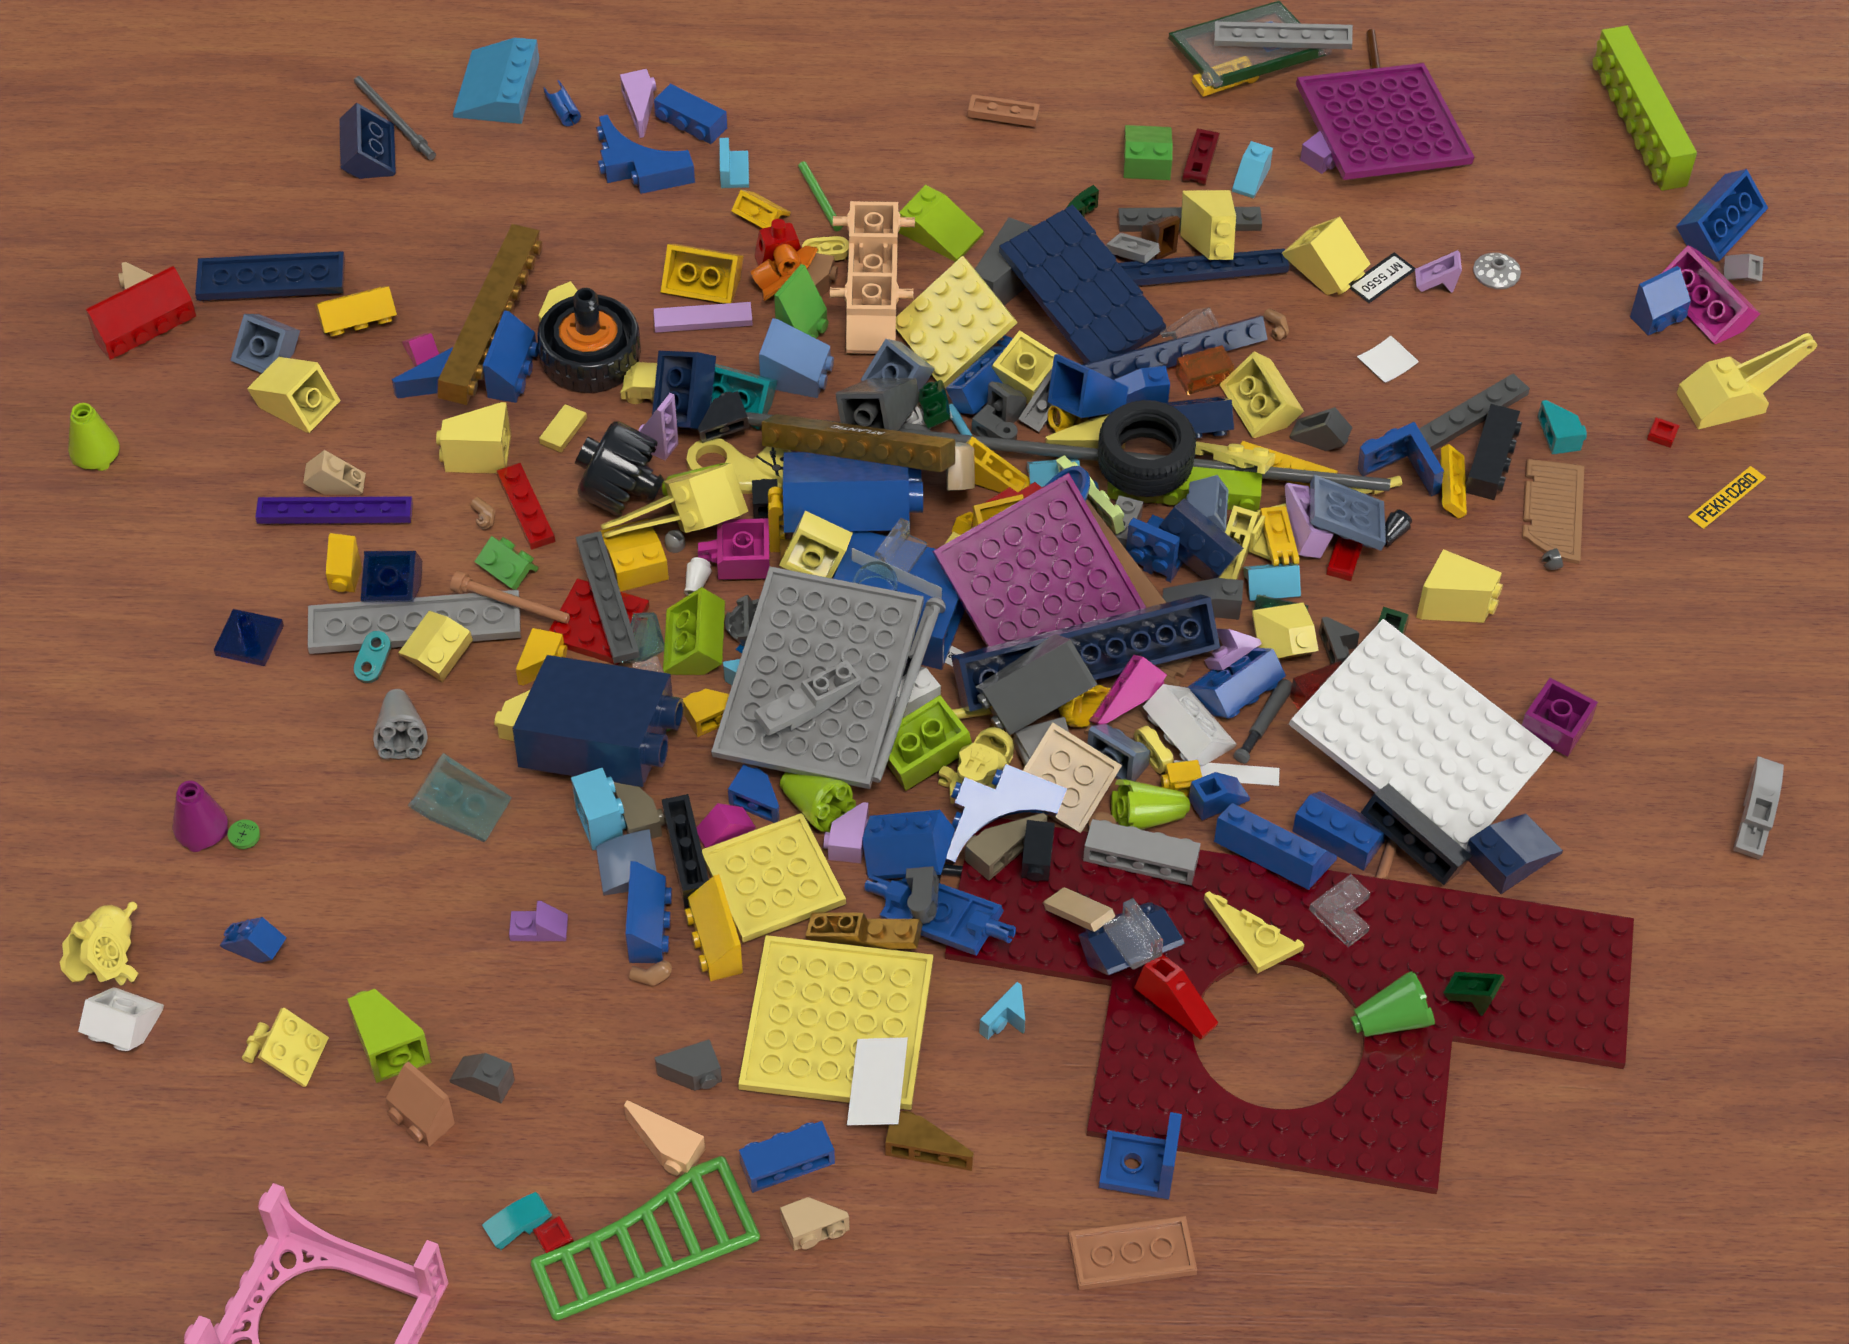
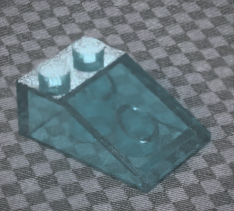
[408,753,512,842]

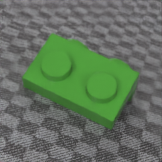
[474,536,539,590]

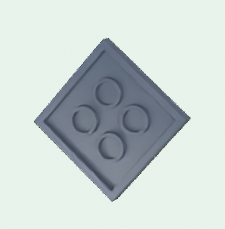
[1310,475,1386,551]

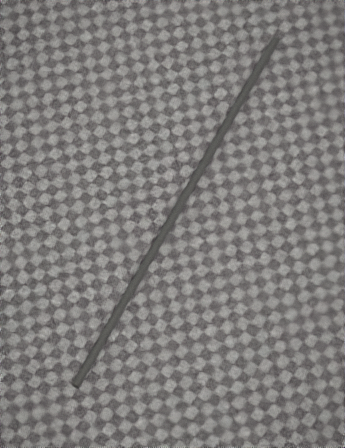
[746,412,1391,492]

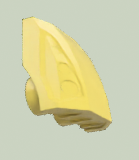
[621,362,657,404]

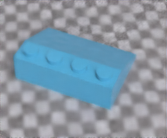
[453,38,539,124]

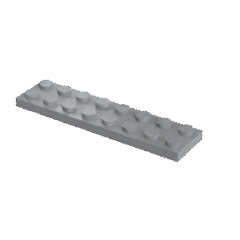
[308,590,521,654]

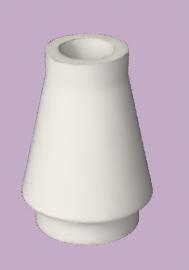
[684,557,712,596]

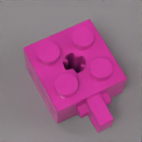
[698,518,770,580]

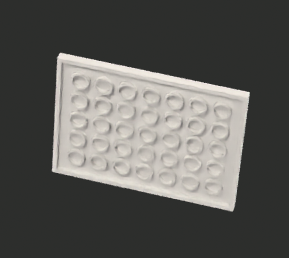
[1289,619,1553,850]

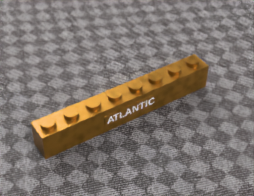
[761,414,955,472]

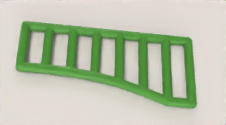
[530,1156,760,1321]

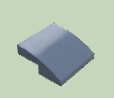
[596,829,657,896]

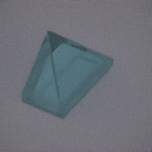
[622,612,665,663]

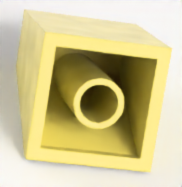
[1180,190,1236,260]
[1282,217,1370,295]
[247,357,341,433]
[436,402,511,474]
[1416,549,1503,623]

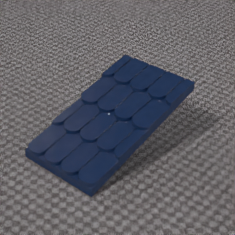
[999,204,1166,363]

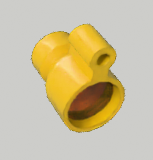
[1047,405,1089,432]

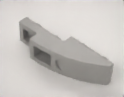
[754,660,862,736]
[1733,756,1784,859]

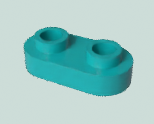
[354,631,391,683]

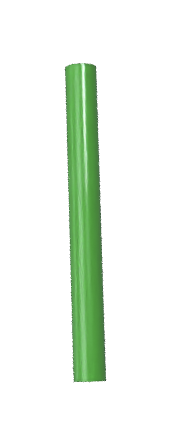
[798,161,843,231]

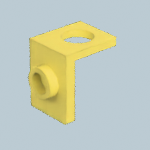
[1249,515,1282,564]

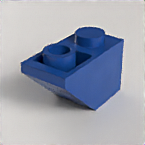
[1189,772,1250,820]
[220,917,287,963]

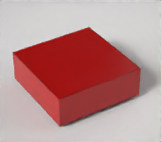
[1647,417,1680,448]
[533,1216,574,1253]

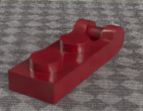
[1182,128,1220,185]

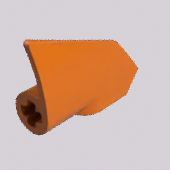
[751,244,818,301]

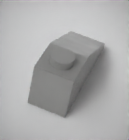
[1018,369,1052,433]

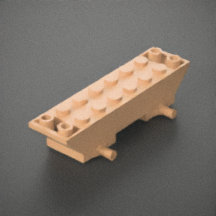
[830,201,915,354]

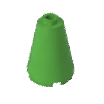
[1350,971,1435,1037]

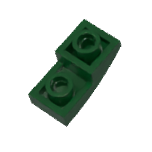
[1066,185,1099,218]
[919,380,951,428]

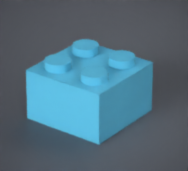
[571,768,626,851]

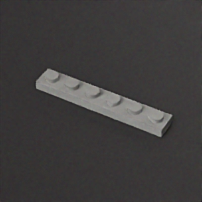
[1214,21,1353,49]

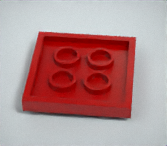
[549,578,650,665]

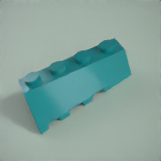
[712,364,778,430]

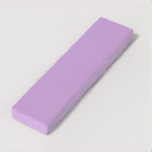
[654,302,753,333]

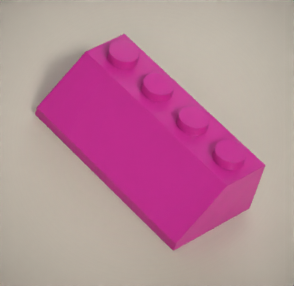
[1662,245,1760,344]

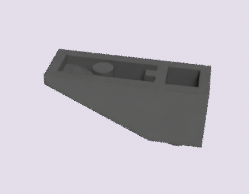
[1163,578,1244,620]

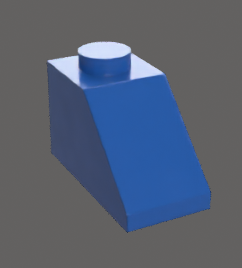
[728,765,780,823]

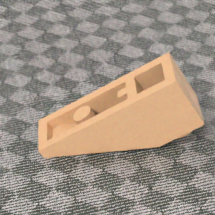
[624,1100,705,1176]

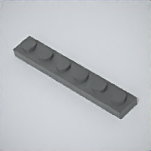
[1118,207,1262,232]
[1419,373,1530,452]
[576,531,640,664]

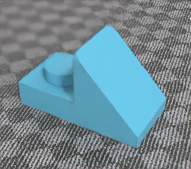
[979,982,1025,1040]

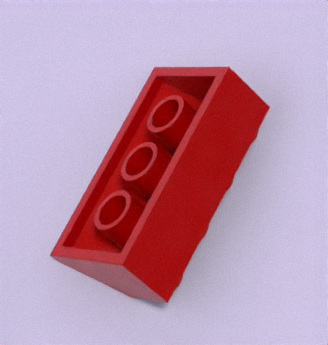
[86,266,196,360]

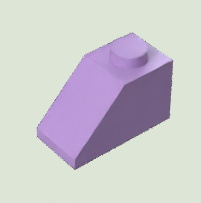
[824,802,869,864]

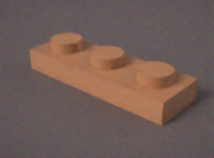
[967,94,1040,127]

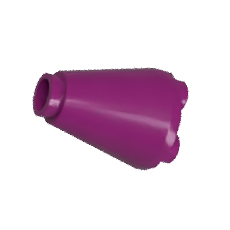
[172,781,228,852]

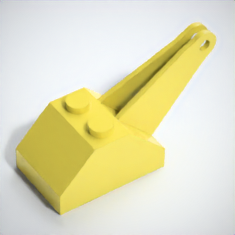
[1677,333,1817,429]
[601,463,748,538]

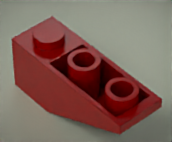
[1134,953,1218,1040]

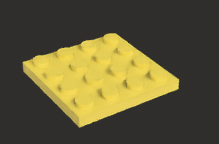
[896,256,1018,389]
[702,813,846,943]

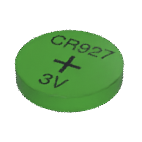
[227,820,260,849]

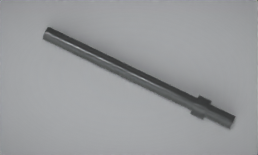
[354,76,436,160]

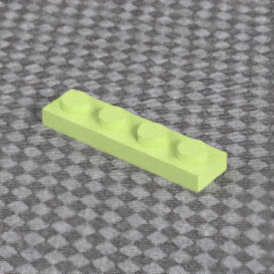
[1056,455,1125,535]

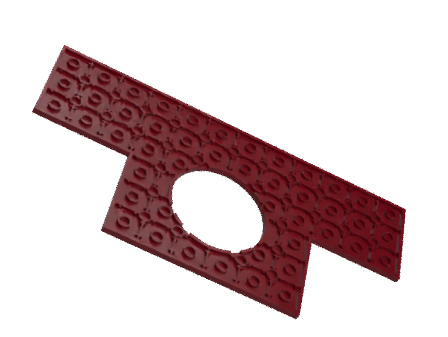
[945,818,1634,1194]

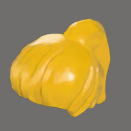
[1058,685,1111,728]

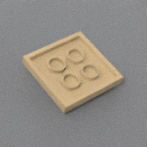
[1022,722,1122,833]

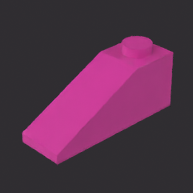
[1089,655,1167,725]

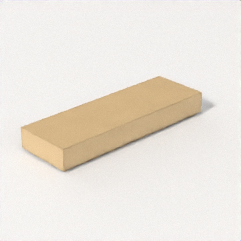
[1043,887,1115,932]

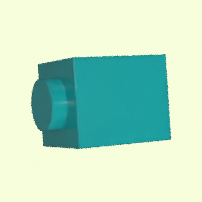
[1538,400,1587,454]

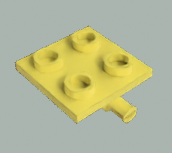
[242,1008,329,1087]

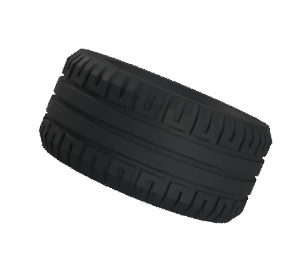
[1098,400,1196,497]

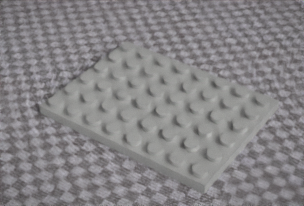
[711,566,924,789]

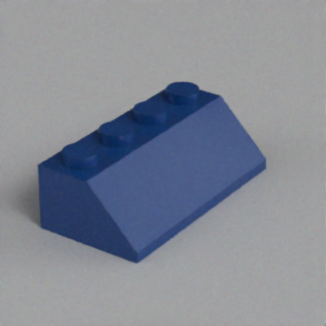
[1676,169,1768,262]
[1214,803,1337,890]

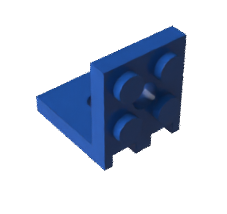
[1358,422,1444,497]
[1126,515,1184,583]
[1099,1112,1182,1199]

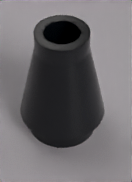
[1384,509,1412,547]

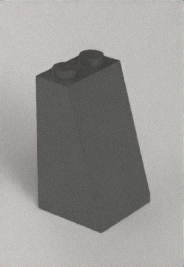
[975,217,1033,306]
[835,378,919,431]
[976,634,1098,735]

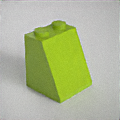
[347,989,432,1083]

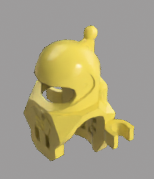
[938,727,1014,804]
[60,902,138,986]

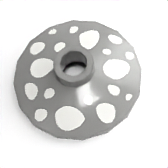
[1473,252,1521,289]

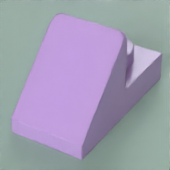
[1415,250,1462,293]
[1204,629,1262,670]

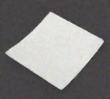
[1357,336,1419,382]

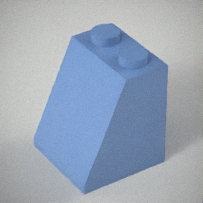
[759,318,834,398]

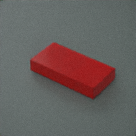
[1326,536,1363,581]

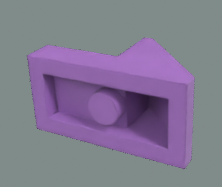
[509,901,568,941]

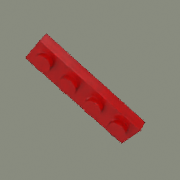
[496,463,555,550]

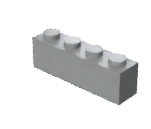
[1083,819,1201,885]

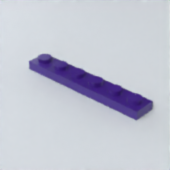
[255,496,413,524]

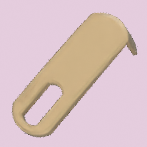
[946,442,975,490]

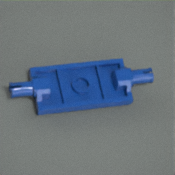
[865,875,1016,956]

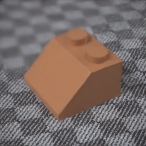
[386,1061,455,1147]

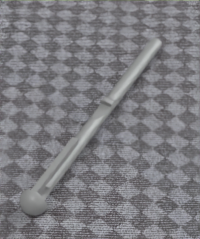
[872,597,946,783]

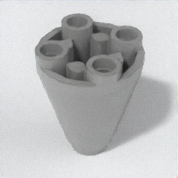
[373,689,428,759]

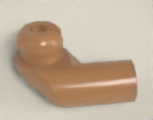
[1264,308,1289,340]
[470,497,495,529]
[629,960,672,986]

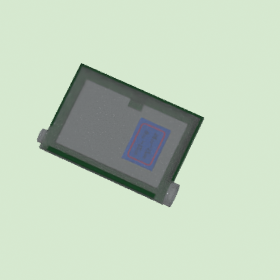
[1168,1,1332,89]

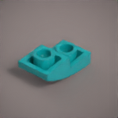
[482,1192,552,1250]

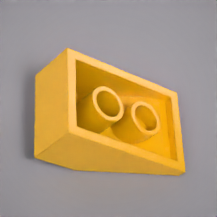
[598,519,669,592]

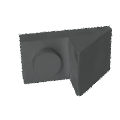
[1319,617,1359,672]

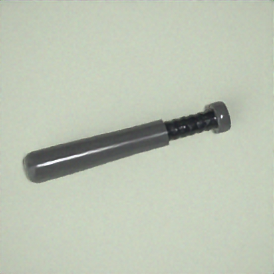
[1234,679,1293,764]

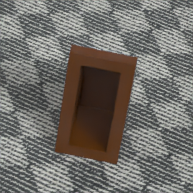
[1142,215,1180,260]

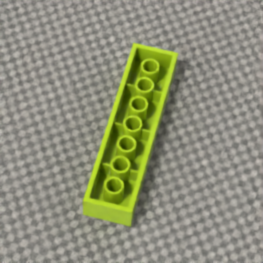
[1593,25,1697,191]

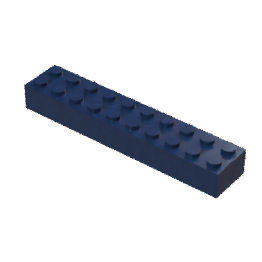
[951,594,1220,712]

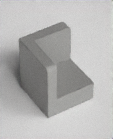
[1724,254,1763,282]

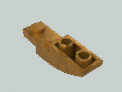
[806,913,923,950]

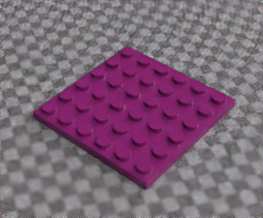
[1296,63,1475,180]
[932,473,1146,647]

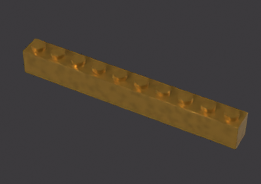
[438,224,542,405]

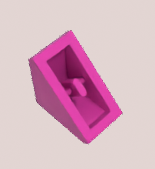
[402,333,439,367]
[696,803,756,848]

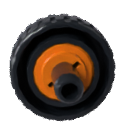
[537,288,641,393]

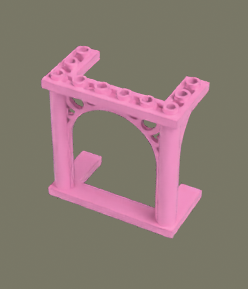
[184,1183,449,1344]

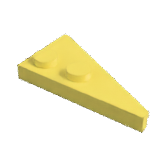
[1195,442,1275,474]
[1204,891,1304,974]

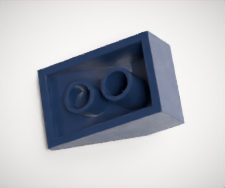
[1466,813,1563,894]

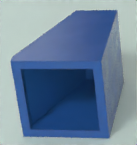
[1048,354,1128,418]

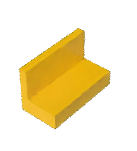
[731,190,791,228]

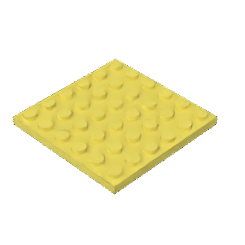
[738,935,933,1110]

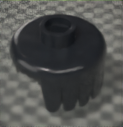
[574,421,664,517]

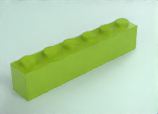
[1107,467,1262,512]

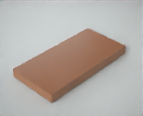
[1068,1216,1197,1290]

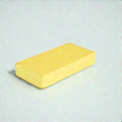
[539,404,587,452]

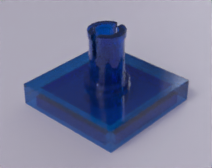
[214,609,284,666]

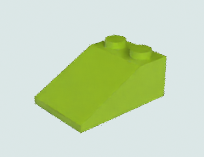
[898,185,984,262]

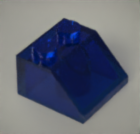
[360,551,423,602]

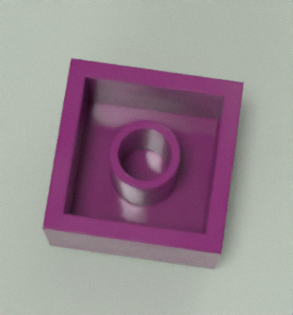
[1522,678,1598,757]

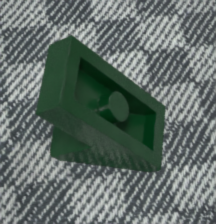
[1443,971,1505,1016]

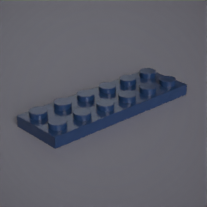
[195,251,345,301]

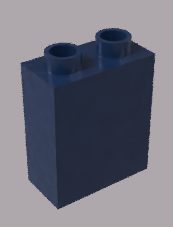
[512,655,684,787]

